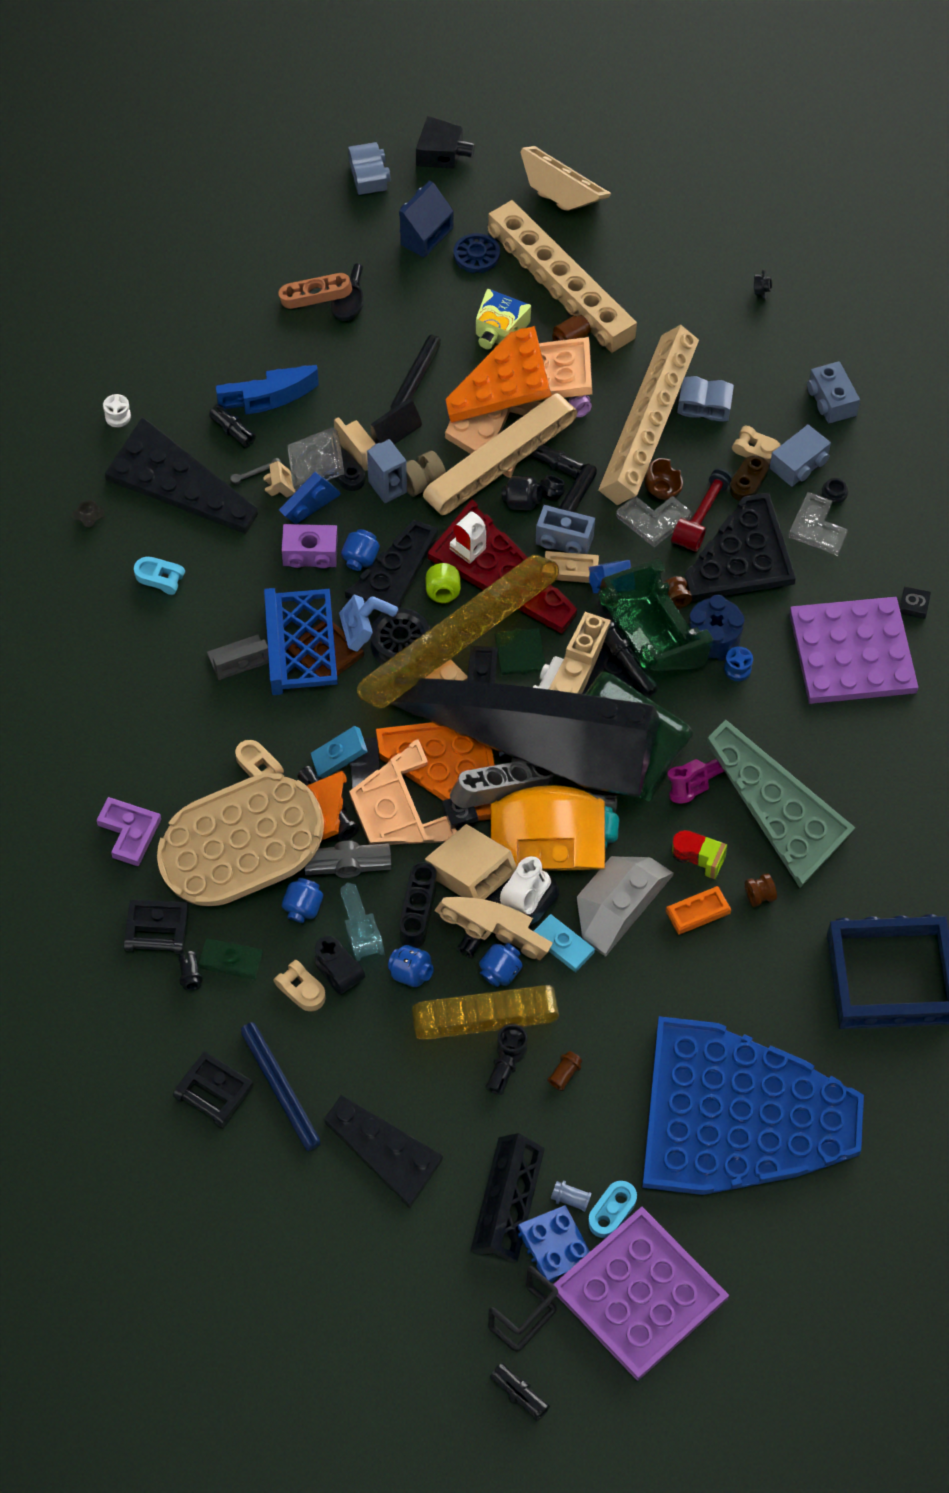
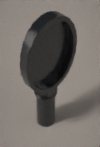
[331,263,364,321]

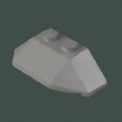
[577,856,674,957]

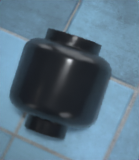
[502,476,542,510]

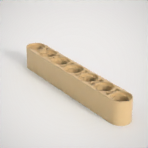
[423,393,578,515]

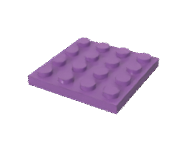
[789,597,919,704]
[553,1207,729,1381]

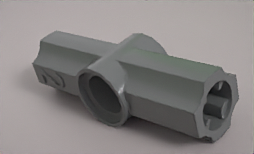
[305,841,391,878]

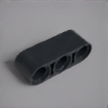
[400,862,436,948]

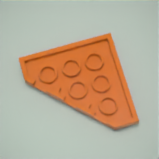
[446,326,552,423]
[376,722,495,821]

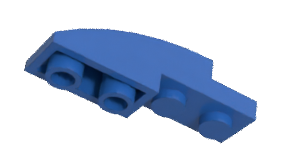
[216,365,319,415]

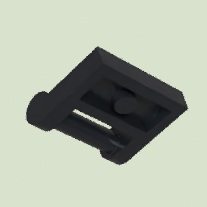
[124,900,189,954]
[173,1051,254,1128]

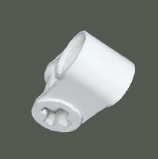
[500,856,551,914]

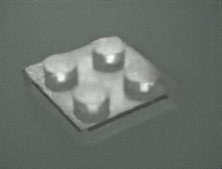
[287,427,344,491]

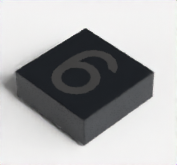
[900,586,931,619]
[442,798,478,829]

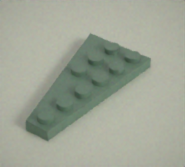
[706,720,855,888]

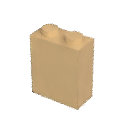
[425,824,517,900]

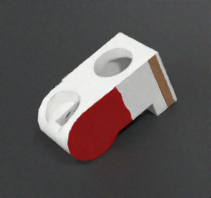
[450,512,486,564]

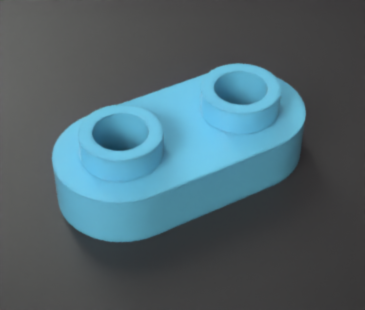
[588,1181,637,1238]

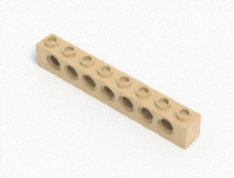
[488,200,637,353]
[598,325,699,505]

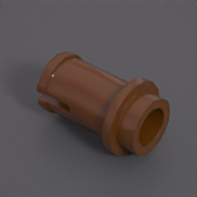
[547,1051,582,1091]

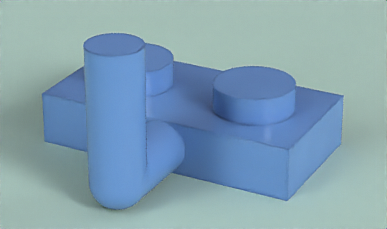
[339,594,398,651]

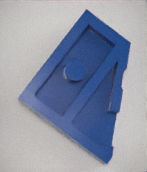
[279,472,341,524]

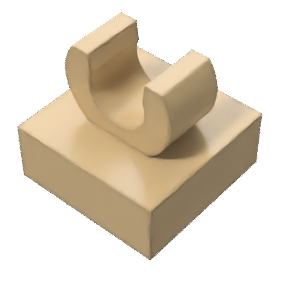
[264,461,295,497]

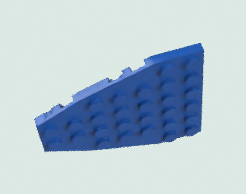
[642,1016,864,1195]

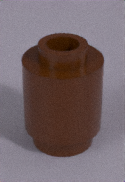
[552,315,591,341]

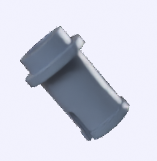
[551,1180,592,1212]

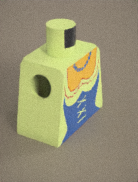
[476,289,531,349]

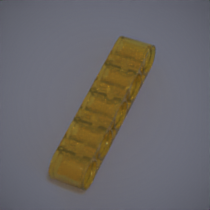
[412,985,559,1040]

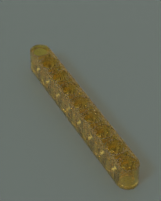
[357,555,559,708]

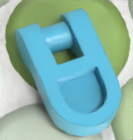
[134,557,185,595]

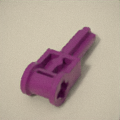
[668,758,725,803]

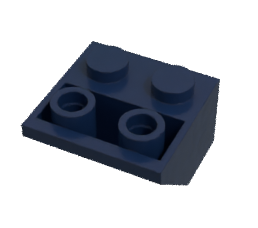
[399,181,454,258]

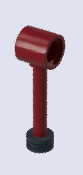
[671,468,732,552]

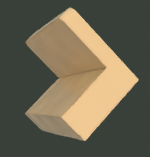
[334,417,375,472]

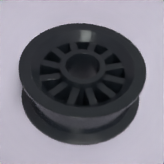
[371,608,431,670]

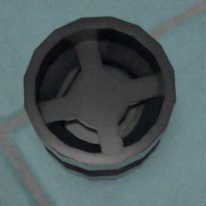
[497,1024,527,1063]

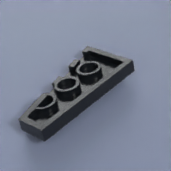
[325,1095,443,1208]

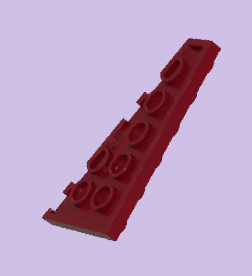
[428,499,577,634]

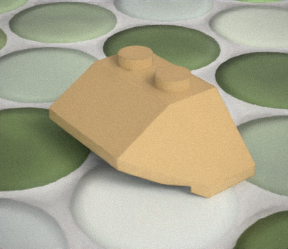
[520,146,611,211]

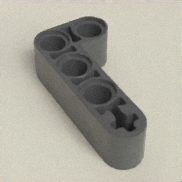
[450,757,554,808]

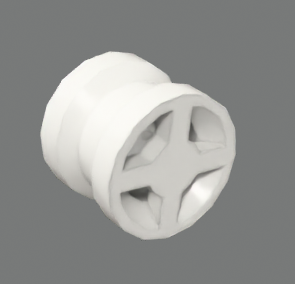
[103,394,131,427]

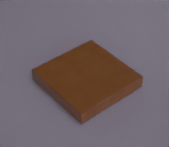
[287,621,364,687]

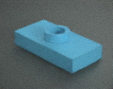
[534,914,595,973]

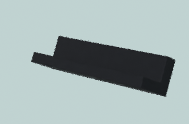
[471,1133,545,1263]

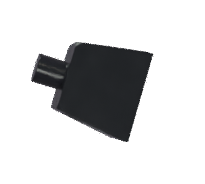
[416,116,475,169]

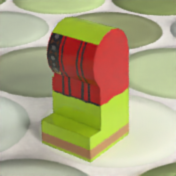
[672,830,727,880]

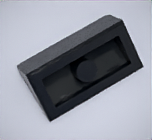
[371,398,422,444]

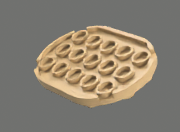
[157,773,324,906]

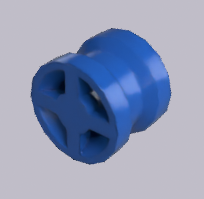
[724,647,753,681]

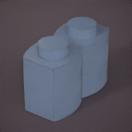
[348,142,391,195]
[677,376,734,421]

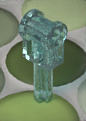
[340,883,385,962]

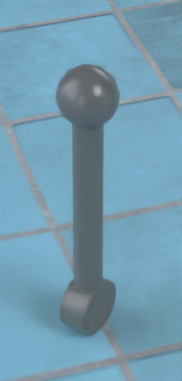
[230,458,282,485]

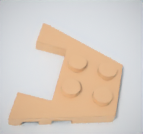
[445,400,543,478]
[349,739,457,845]

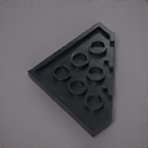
[685,493,796,601]

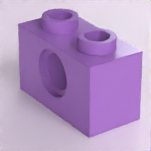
[282,524,338,568]

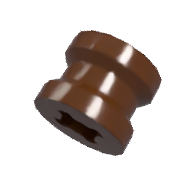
[660,577,692,610]
[744,873,777,907]

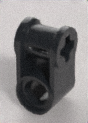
[315,936,365,995]

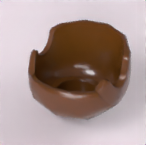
[644,458,684,500]

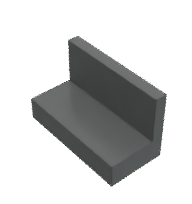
[207,635,269,680]

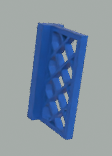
[264,588,338,695]

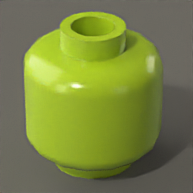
[425,563,461,603]

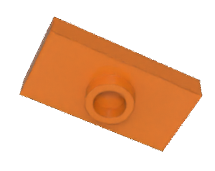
[666,886,731,935]

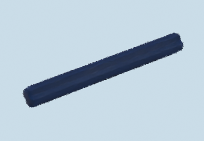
[241,1022,320,1151]

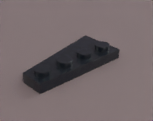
[345,520,438,608]

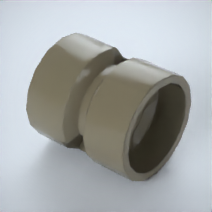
[406,450,446,497]

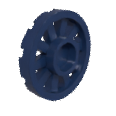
[454,233,500,273]

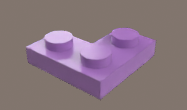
[97,797,161,867]

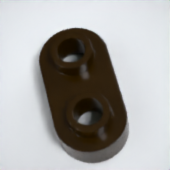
[730,455,769,501]

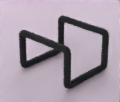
[488,1266,558,1351]

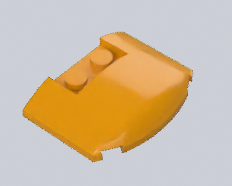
[491,786,605,871]

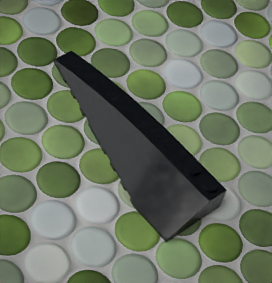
[389,677,661,797]

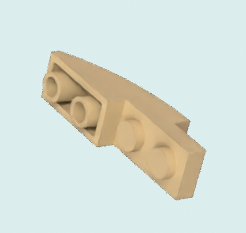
[549,612,611,694]
[435,897,553,960]

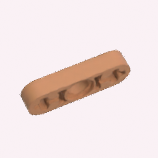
[279,273,352,309]

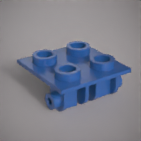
[517,1205,590,1282]

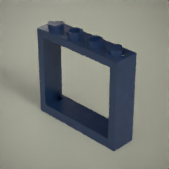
[827,914,949,1029]

